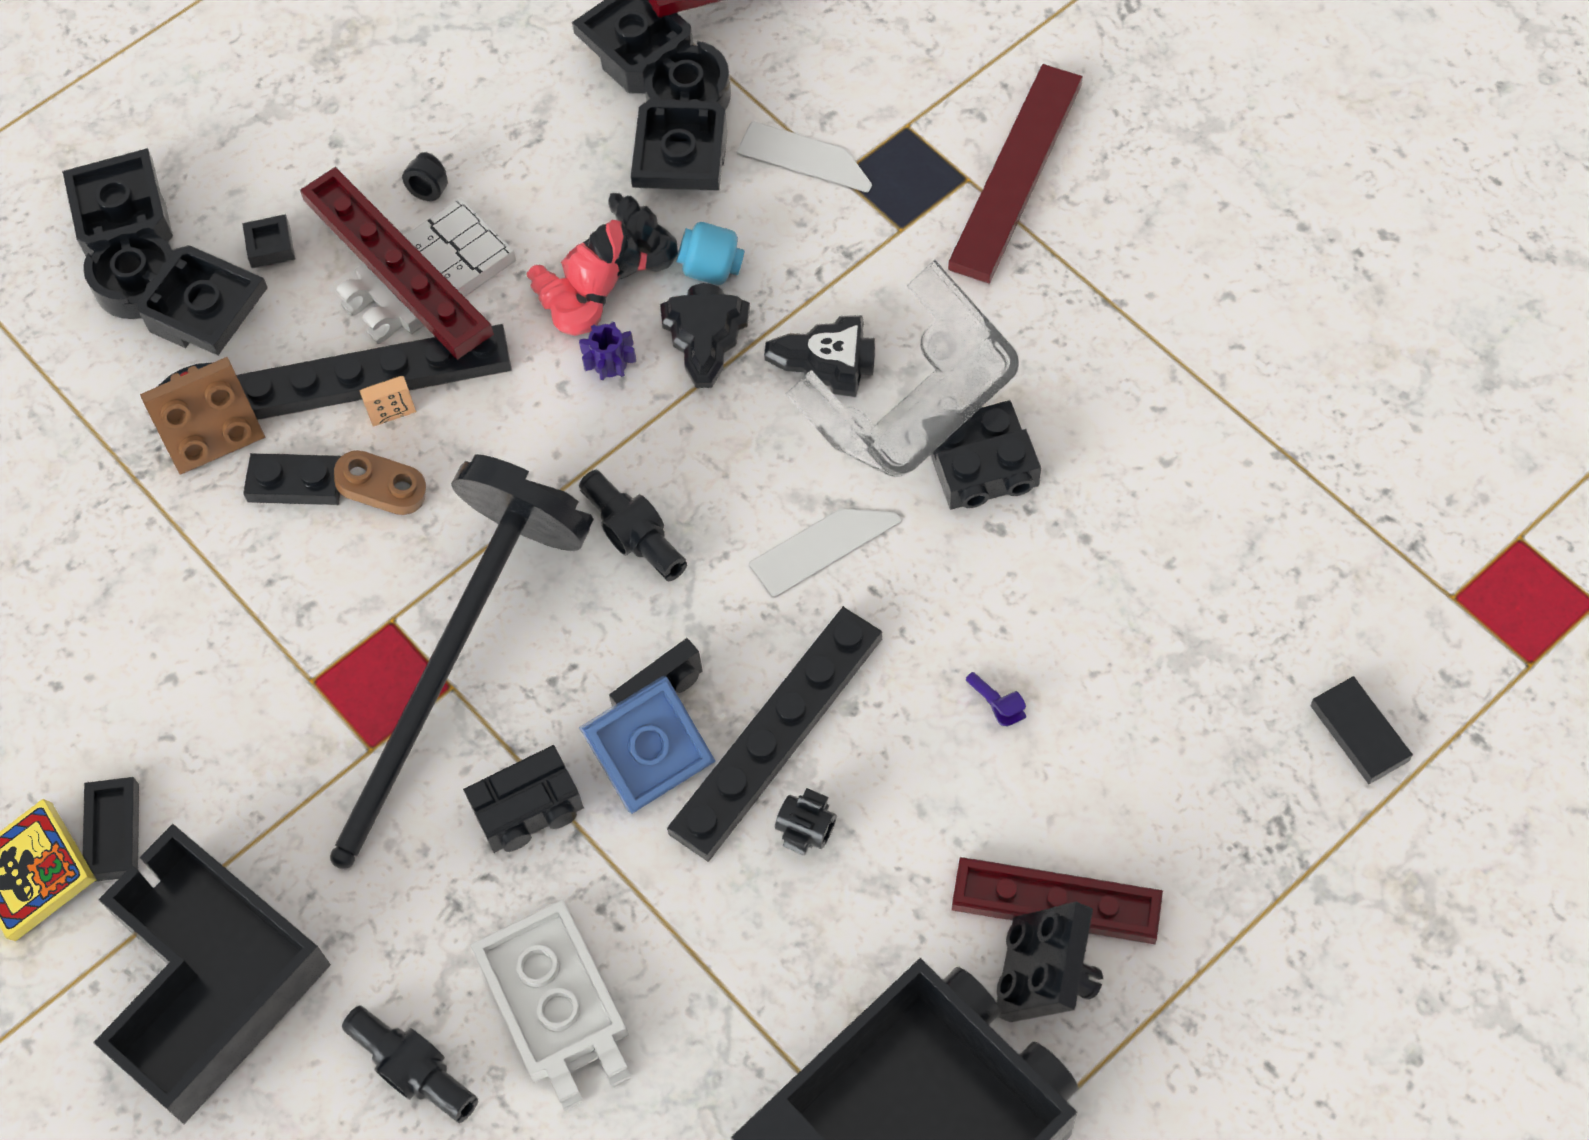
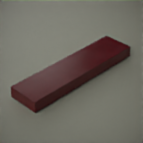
[952,857,1163,944]

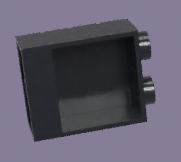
[731,958,1078,1140]

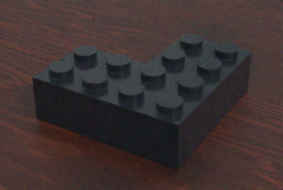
[93,824,331,1124]

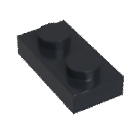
[243,453,341,505]
[609,638,703,707]

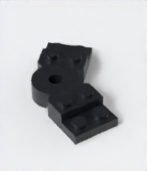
[572,0,731,191]
[62,148,268,355]

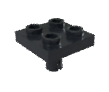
[996,901,1103,1022]

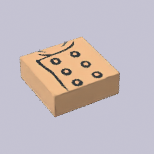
[359,376,416,427]

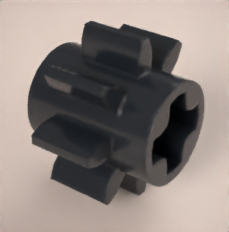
[775,788,837,856]

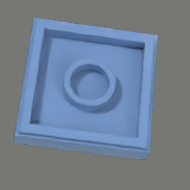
[579,676,716,814]

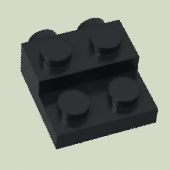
[922,400,1041,510]

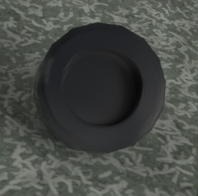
[402,152,448,201]

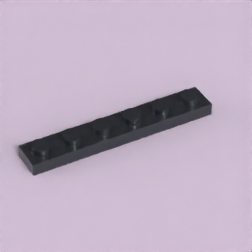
[236,324,512,420]
[667,606,882,862]

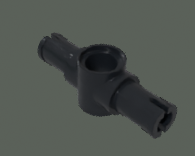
[579,470,687,581]
[342,1005,478,1123]

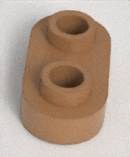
[334,450,426,515]

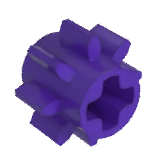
[579,321,637,380]

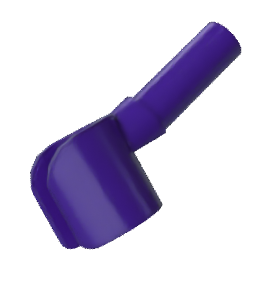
[966,672,1026,726]

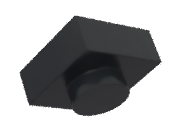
[242,214,295,268]

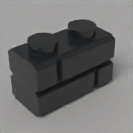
[463,745,584,853]

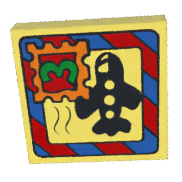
[0,799,96,941]

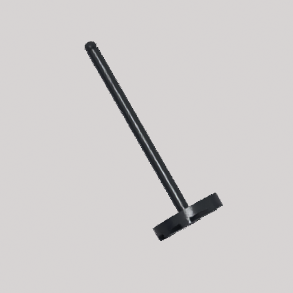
[330,454,594,869]

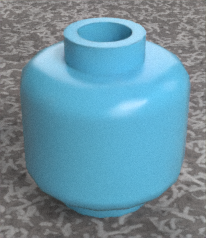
[676,222,745,285]

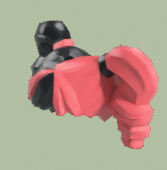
[526,193,678,336]

